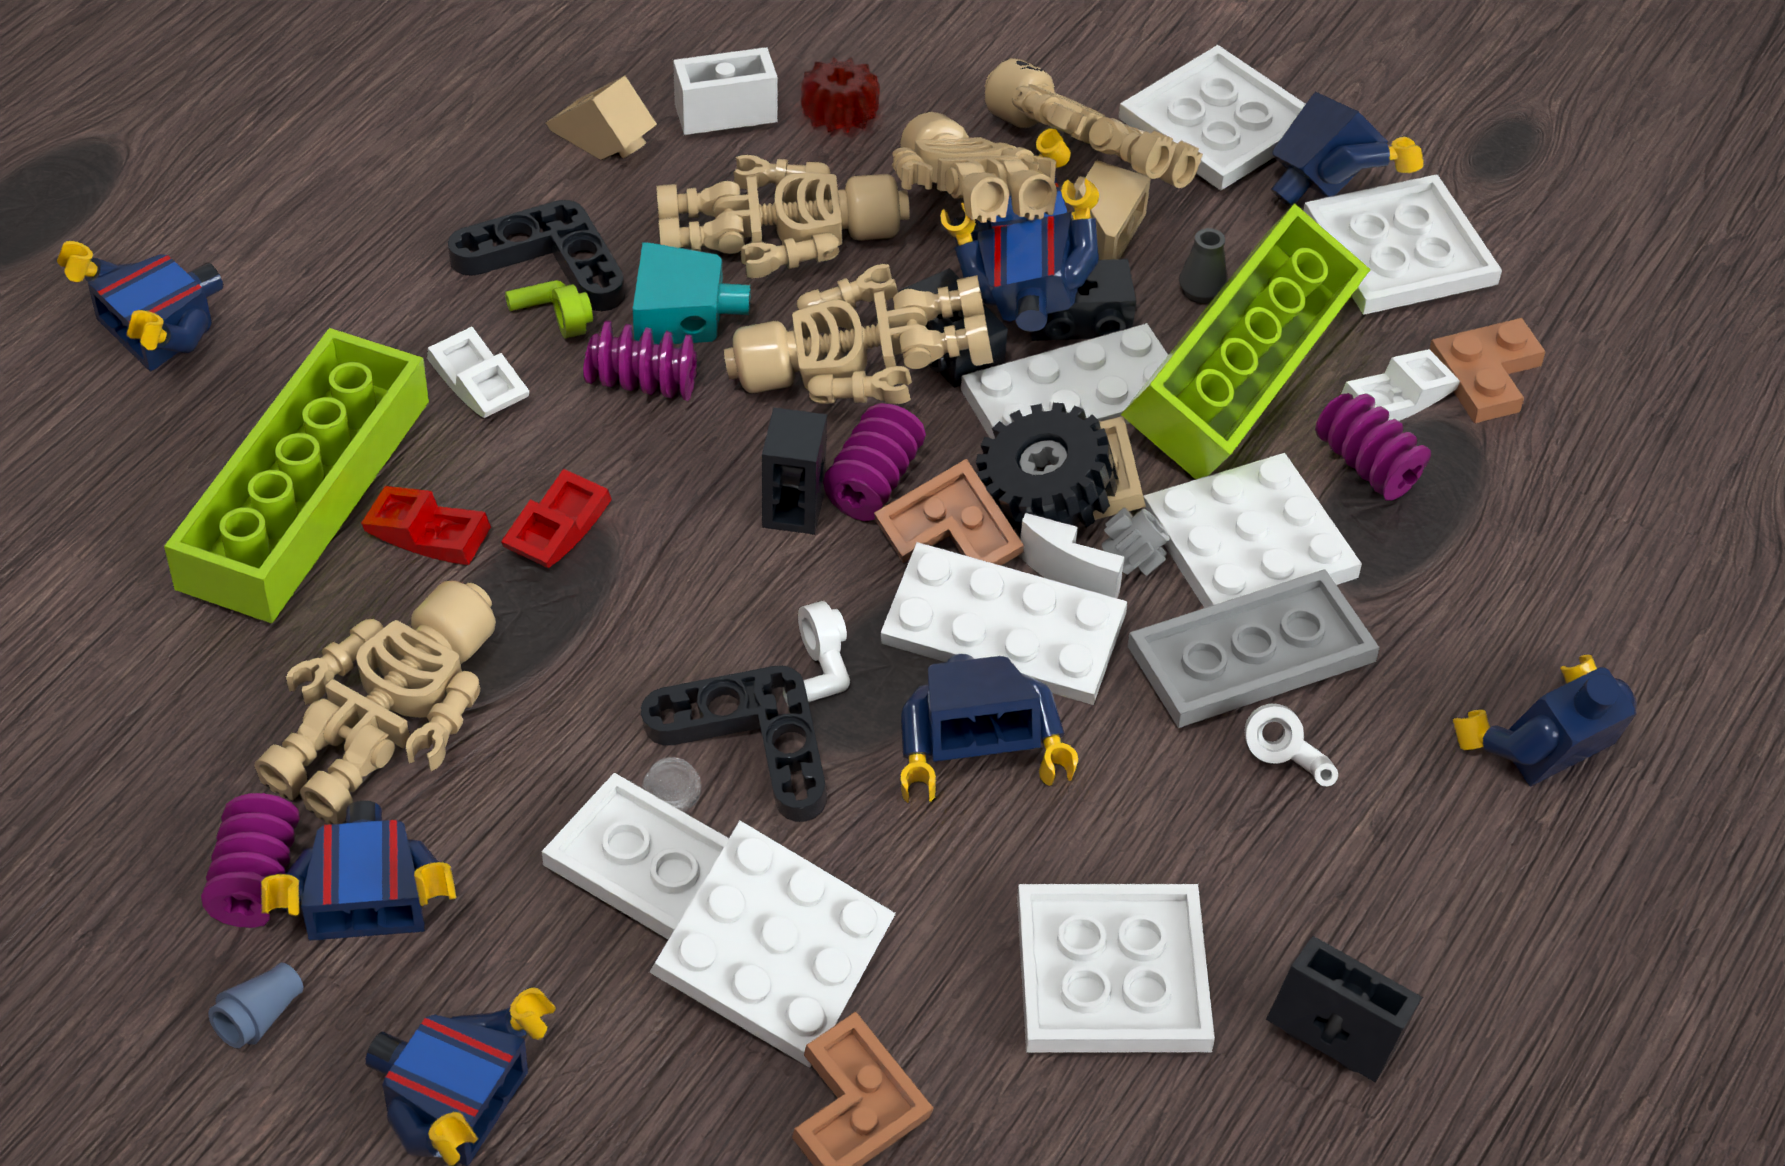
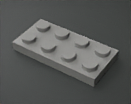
[1128,569,1379,728]

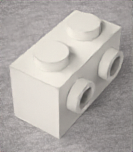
[673,47,778,135]

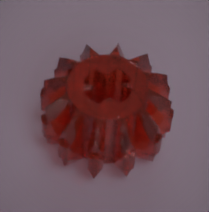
[800,56,880,134]

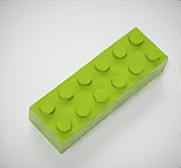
[1121,203,1371,480]
[164,328,429,623]

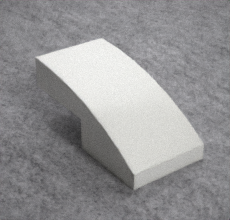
[427,327,529,418]
[1341,349,1460,421]
[1019,513,1124,598]

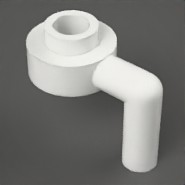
[783,601,850,705]
[1244,704,1338,786]

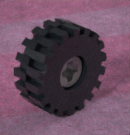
[976,402,1118,537]

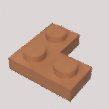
[1430,318,1545,424]
[874,459,1024,566]
[792,1012,933,1166]

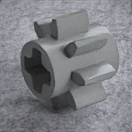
[1102,507,1170,576]

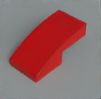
[501,468,612,568]
[361,486,491,565]

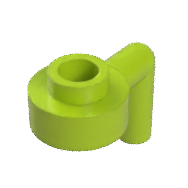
[505,280,593,339]

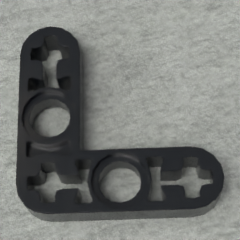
[448,200,625,312]
[641,665,827,822]

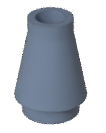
[208,963,303,1048]

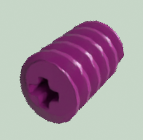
[583,320,697,401]
[1315,393,1431,501]
[823,403,926,521]
[201,793,300,928]

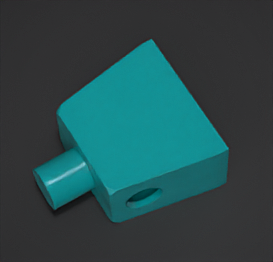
[633,242,751,345]

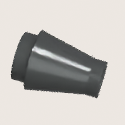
[1179,228,1228,304]

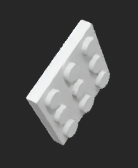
[1118,45,1305,191]
[1303,174,1502,315]
[1142,453,1362,608]
[650,821,896,1068]
[1017,884,1215,1053]

